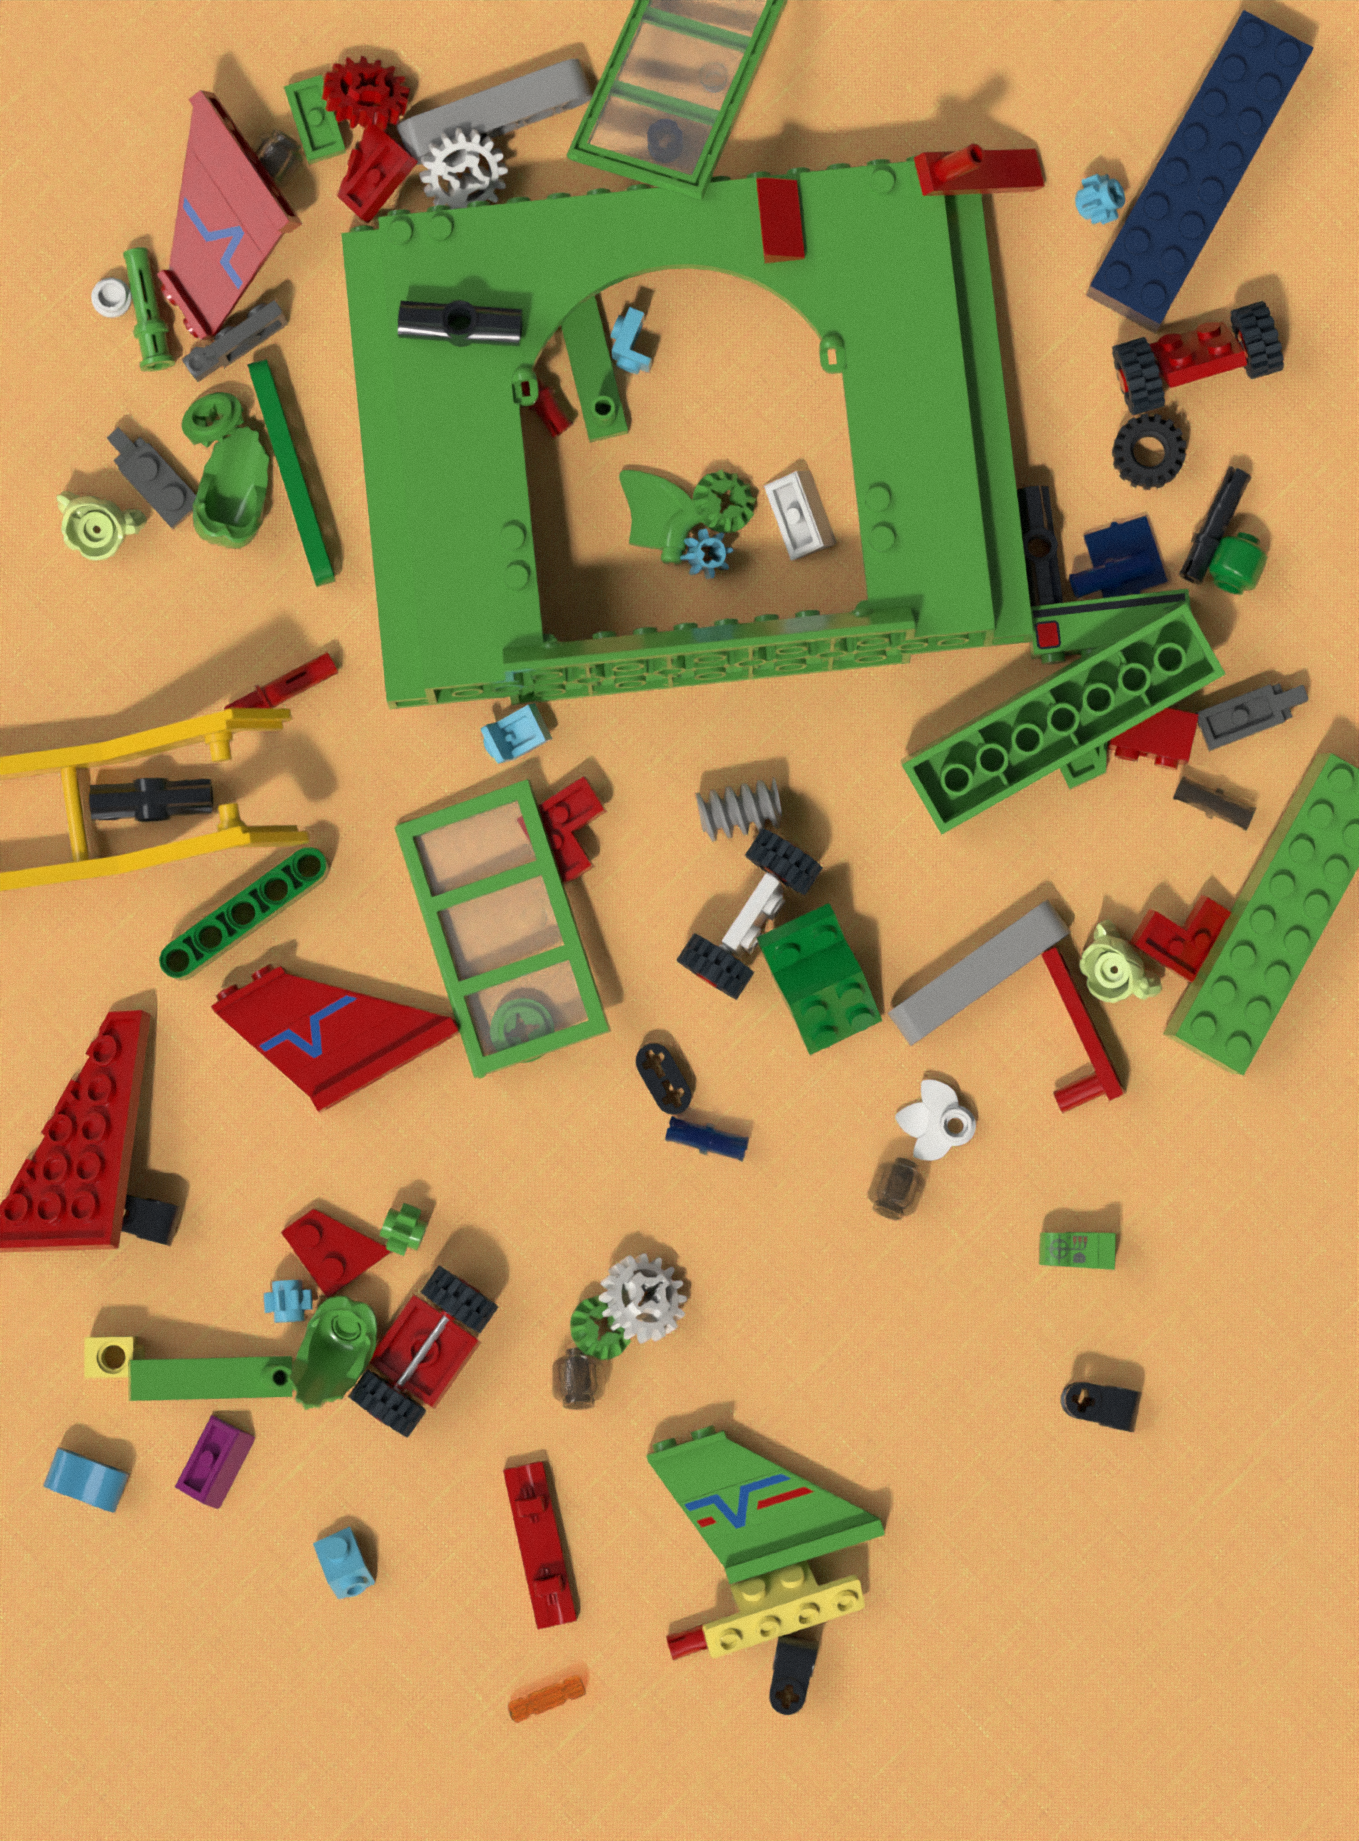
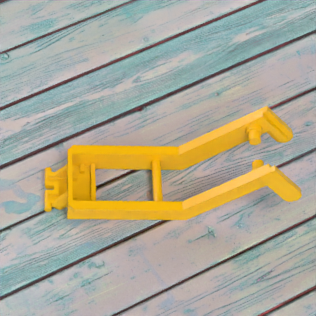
[0,708,310,892]

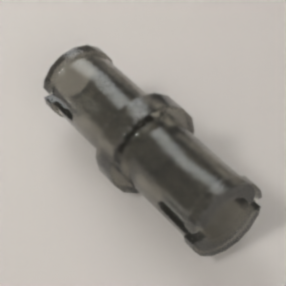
[1173,776,1257,831]

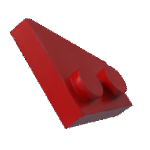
[337,124,418,223]

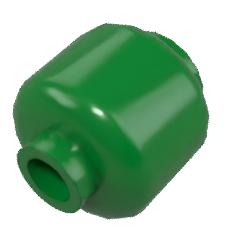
[1209,532,1268,595]

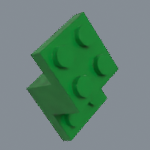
[756,903,882,1055]

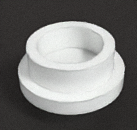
[91,278,132,318]

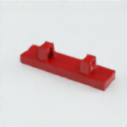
[503,1461,577,1630]

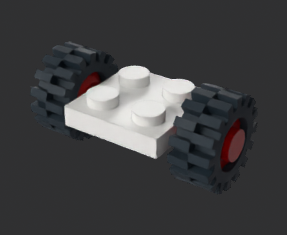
[676,828,823,1000]

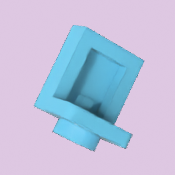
[610,307,652,374]
[481,703,553,764]
[313,1527,375,1599]

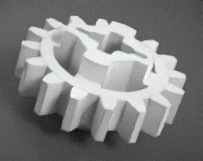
[419,128,507,209]
[599,1254,687,1344]

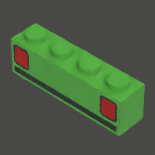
[1029,589,1191,665]

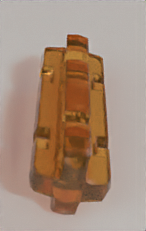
[507,1675,586,1723]

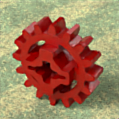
[321,56,410,132]

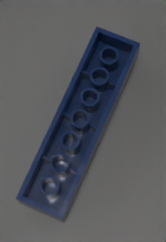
[1086,10,1314,334]

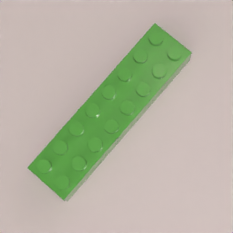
[901,600,1226,835]
[1163,753,1359,1076]

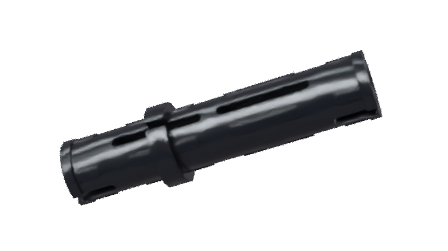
[1178,466,1252,585]

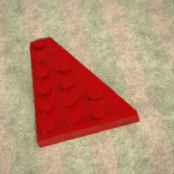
[0,1010,151,1253]

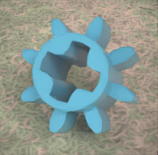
[1075,173,1125,225]
[680,529,733,579]
[263,1280,313,1323]

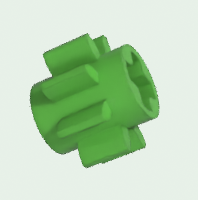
[379,1203,428,1256]

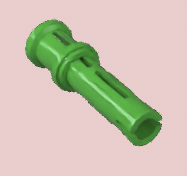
[123,247,176,372]

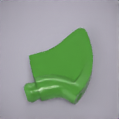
[619,470,701,565]

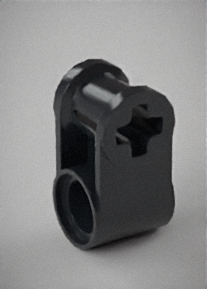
[121,1194,182,1246]
[1060,1382,1142,1433]
[769,1635,819,1715]

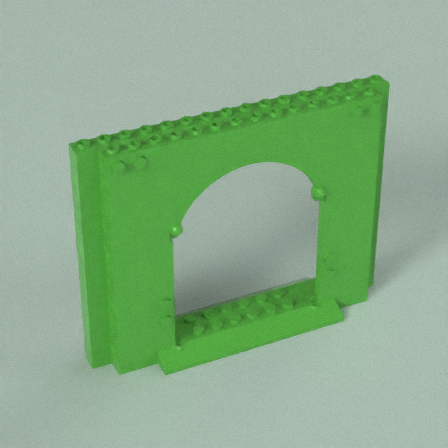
[341,155,1034,710]

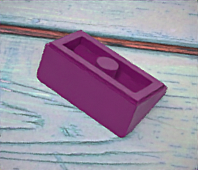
[175,1415,255,1509]

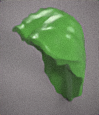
[192,426,270,549]
[288,1295,378,1410]

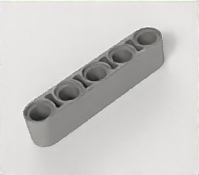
[397,58,593,165]
[887,899,1071,1046]

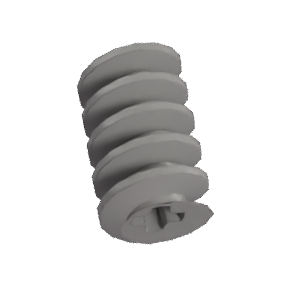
[695,777,782,842]

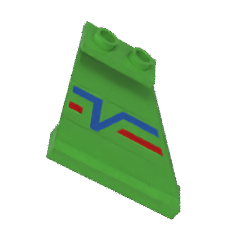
[646,1425,885,1584]

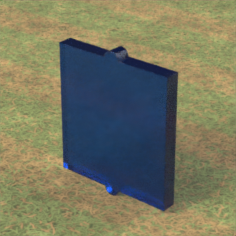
[1083,516,1168,598]

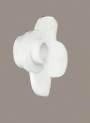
[895,1080,976,1161]

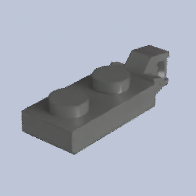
[182,300,289,382]
[107,427,196,530]
[1195,683,1309,752]

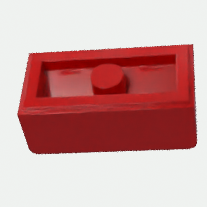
[756,177,805,264]

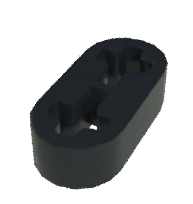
[635,1043,691,1115]

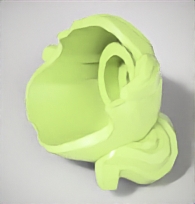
[56,491,147,561]
[1079,919,1162,1003]

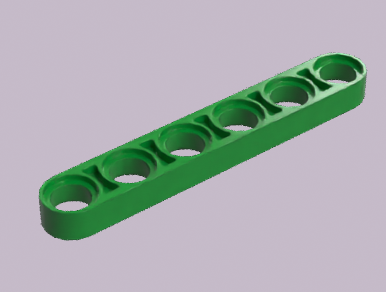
[247,358,336,587]

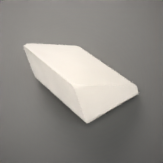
[764,470,836,560]

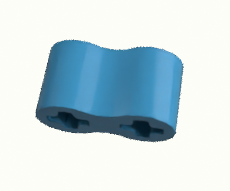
[43,1447,130,1513]

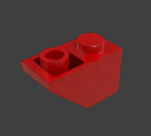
[1107,708,1199,770]

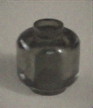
[251,129,303,189]
[867,1157,926,1221]
[551,1348,605,1410]

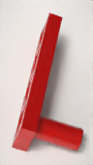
[913,143,1045,196]
[1041,947,1126,1113]

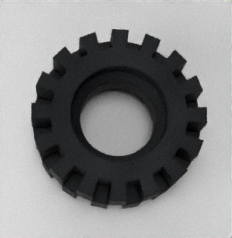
[1112,413,1186,490]

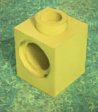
[84,1336,145,1378]

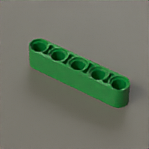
[159,847,329,981]

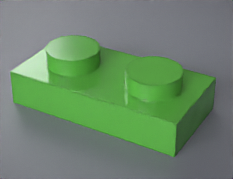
[284,74,347,165]

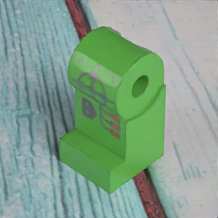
[1039,1232,1116,1270]

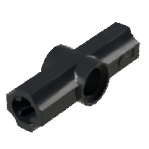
[398,300,523,347]
[1016,485,1063,607]
[89,778,214,822]

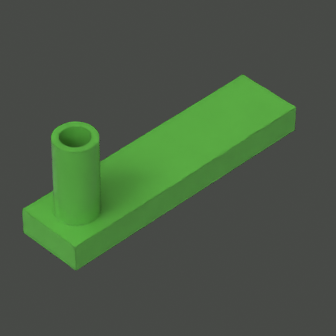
[561,296,628,443]
[128,1356,292,1401]

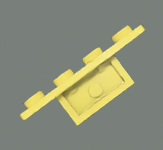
[703,1561,865,1658]

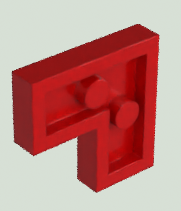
[516,776,607,886]
[1129,895,1231,984]

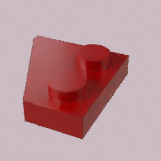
[281,1209,392,1298]

